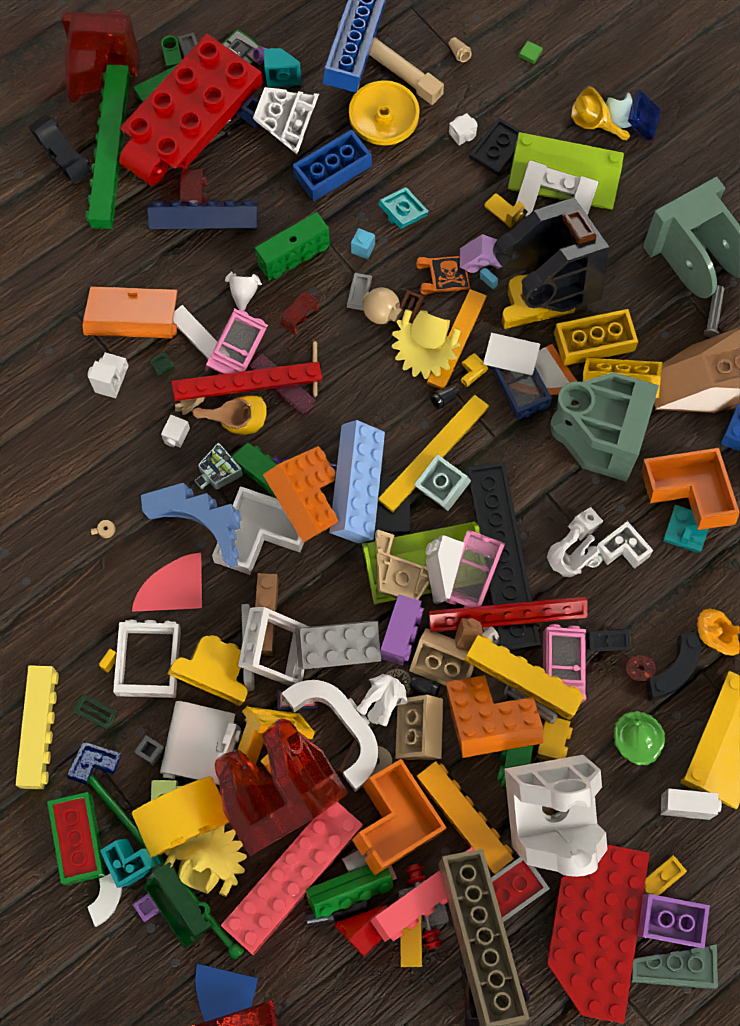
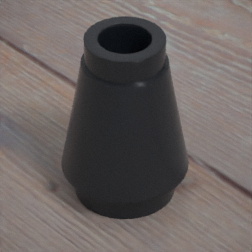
[430,385,459,409]
[409,677,440,697]

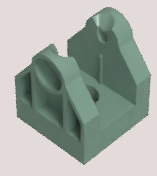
[550,372,659,482]

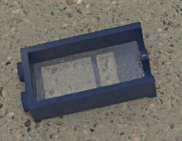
[489,366,552,420]

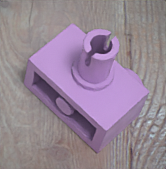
[460,234,502,273]

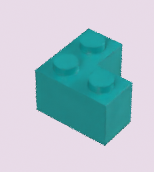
[100,839,161,888]

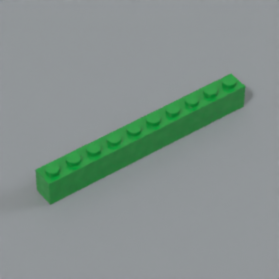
[86,65,130,229]

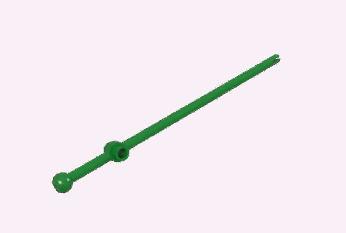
[82,769,244,959]

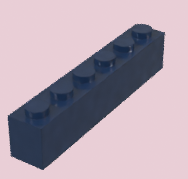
[148,200,258,229]

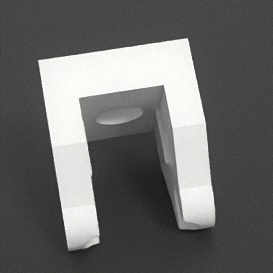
[505,755,607,877]

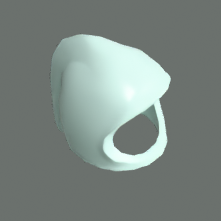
[606,92,641,128]

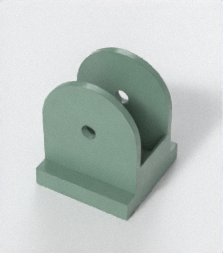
[643,177,740,298]

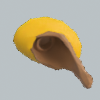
[192,395,266,435]

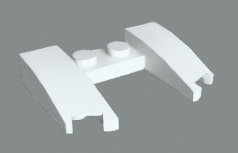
[516,160,598,217]

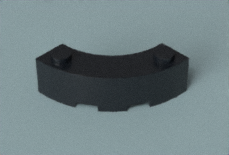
[28,115,91,184]
[645,631,702,702]

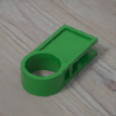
[161,36,182,70]

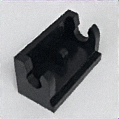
[586,630,630,652]

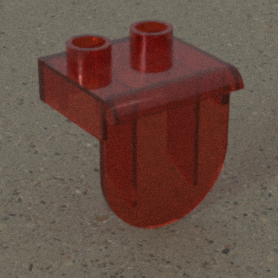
[61,10,140,103]

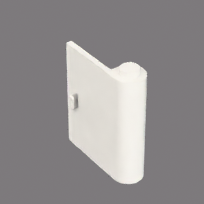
[160,701,235,785]

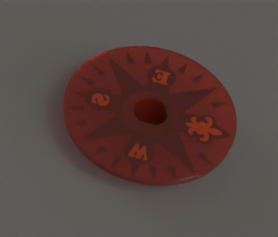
[626,655,656,682]

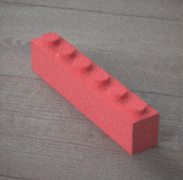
[371,847,475,942]

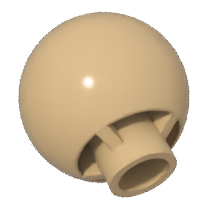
[362,287,403,324]

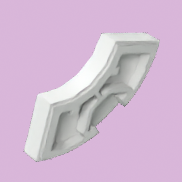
[88,874,122,927]

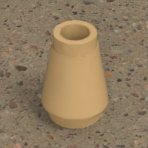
[448,37,472,62]

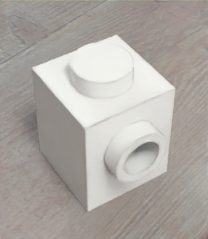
[449,113,477,145]
[568,507,603,541]

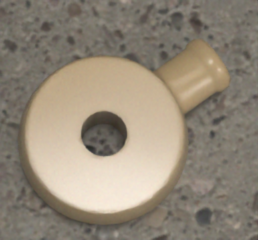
[91,520,115,538]

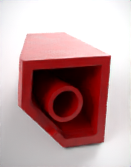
[335,905,388,957]

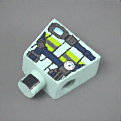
[195,443,243,490]

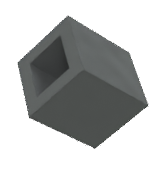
[135,735,165,767]

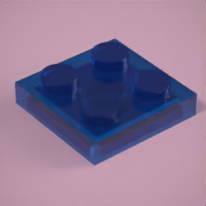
[628,90,661,140]

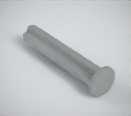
[704,285,724,338]
[504,685,558,724]

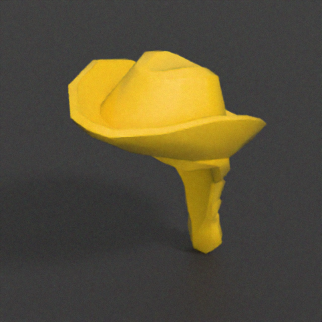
[571,86,630,140]

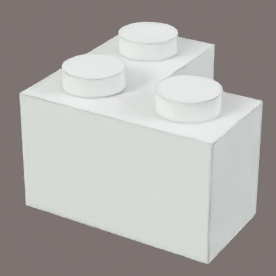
[88,352,128,398]
[597,521,653,568]

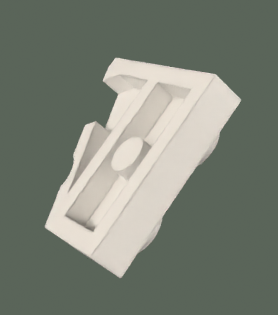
[216,723,242,767]

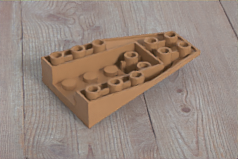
[653,327,740,413]

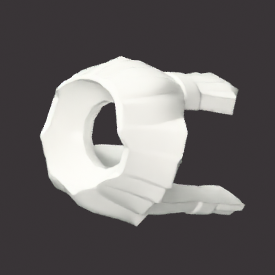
[547,528,600,577]
[356,674,407,726]

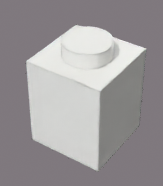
[161,415,190,448]

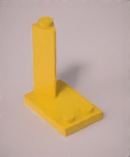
[227,707,315,792]

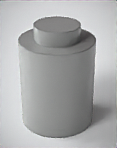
[342,850,368,872]

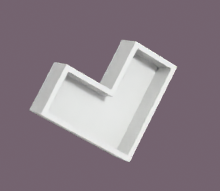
[212,486,304,575]

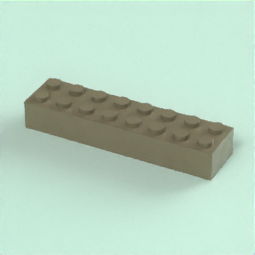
[438,849,529,1026]

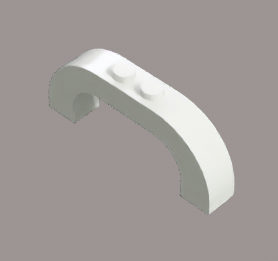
[282,680,378,792]

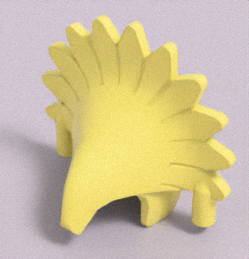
[392,309,461,379]
[164,825,247,897]

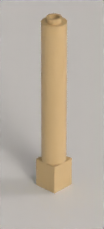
[338,21,444,105]

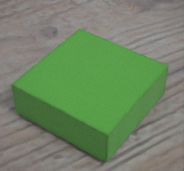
[519,41,543,64]

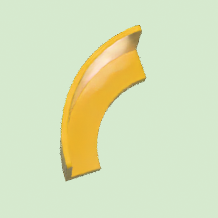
[132,776,232,858]

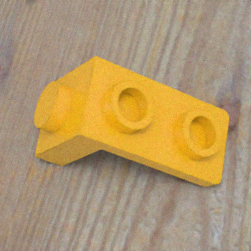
[485,194,524,228]

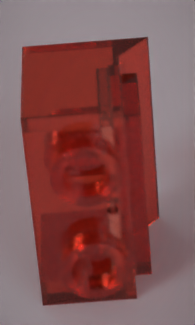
[280,291,319,335]

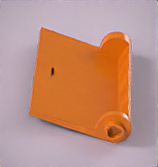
[83,287,178,338]

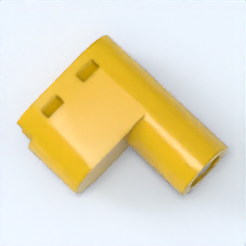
[461,353,488,387]

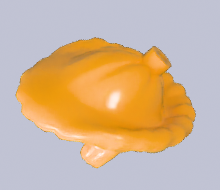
[697,608,740,656]

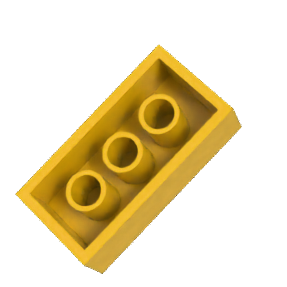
[554,309,638,366]
[583,358,662,398]

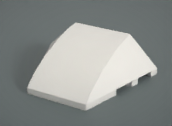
[253,87,319,154]

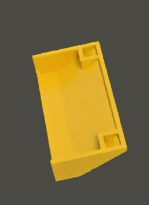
[680,671,740,809]

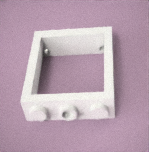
[238,607,309,686]
[113,620,181,698]

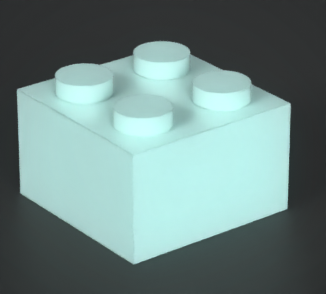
[414,454,471,511]

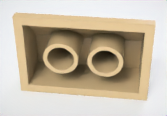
[409,628,475,686]
[395,695,443,761]

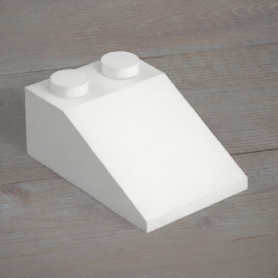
[425,535,465,604]

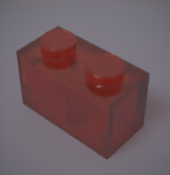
[180,169,207,203]

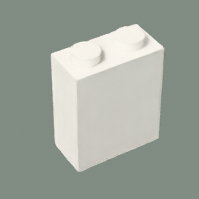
[661,789,722,820]

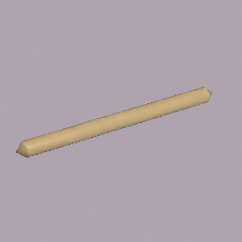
[313,341,317,397]

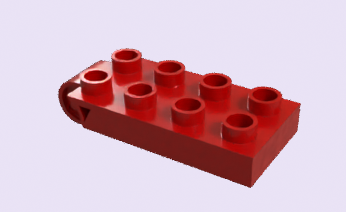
[119,34,263,186]

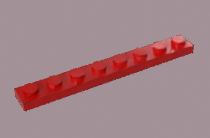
[171,362,323,401]
[429,597,587,632]

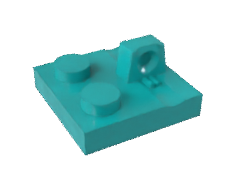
[378,187,429,229]
[663,505,708,554]

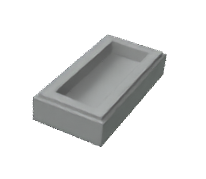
[347,273,372,311]

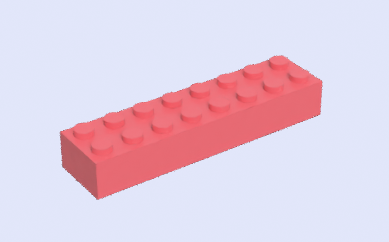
[221,798,363,955]

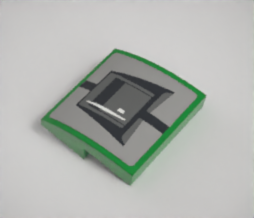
[223,29,259,64]

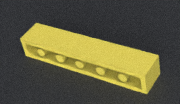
[16,666,59,789]

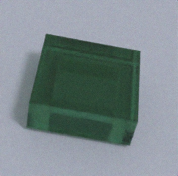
[149,351,175,377]

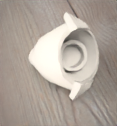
[225,272,262,311]

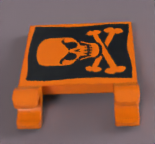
[416,256,470,295]

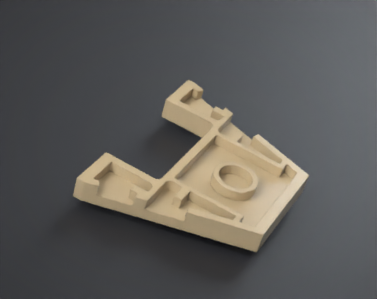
[375,530,430,600]

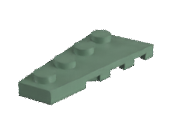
[631,944,718,989]

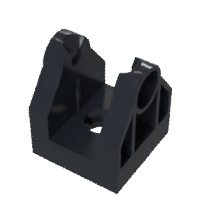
[493,197,609,312]

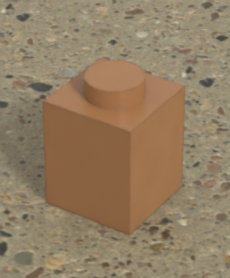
[454,618,483,651]

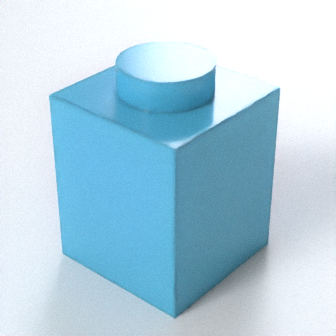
[351,228,375,260]

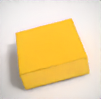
[99,649,117,673]

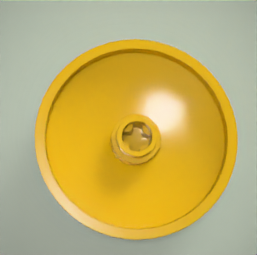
[349,81,419,145]

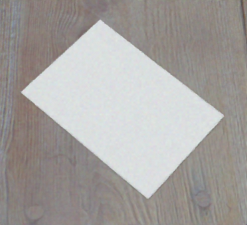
[483,333,540,375]

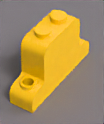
[502,275,575,329]
[167,635,248,706]

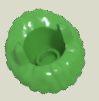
[613,711,665,765]

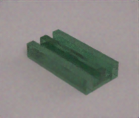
[73,694,118,731]

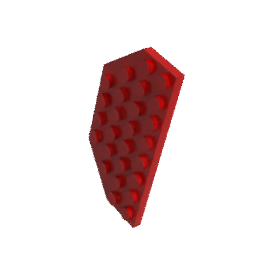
[546,845,650,1024]

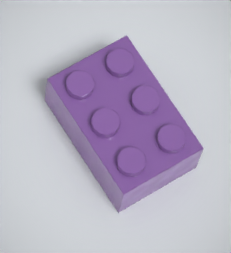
[381,594,424,666]
[637,893,710,948]

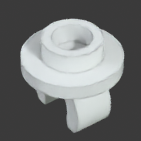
[586,546,603,567]

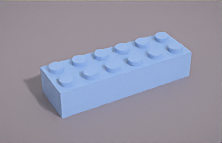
[329,420,385,543]

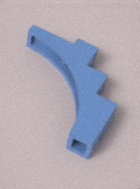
[141,483,242,568]

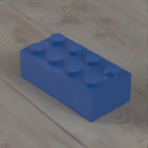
[293,129,372,202]

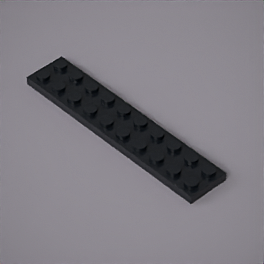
[467,462,541,651]

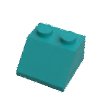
[264,48,302,88]

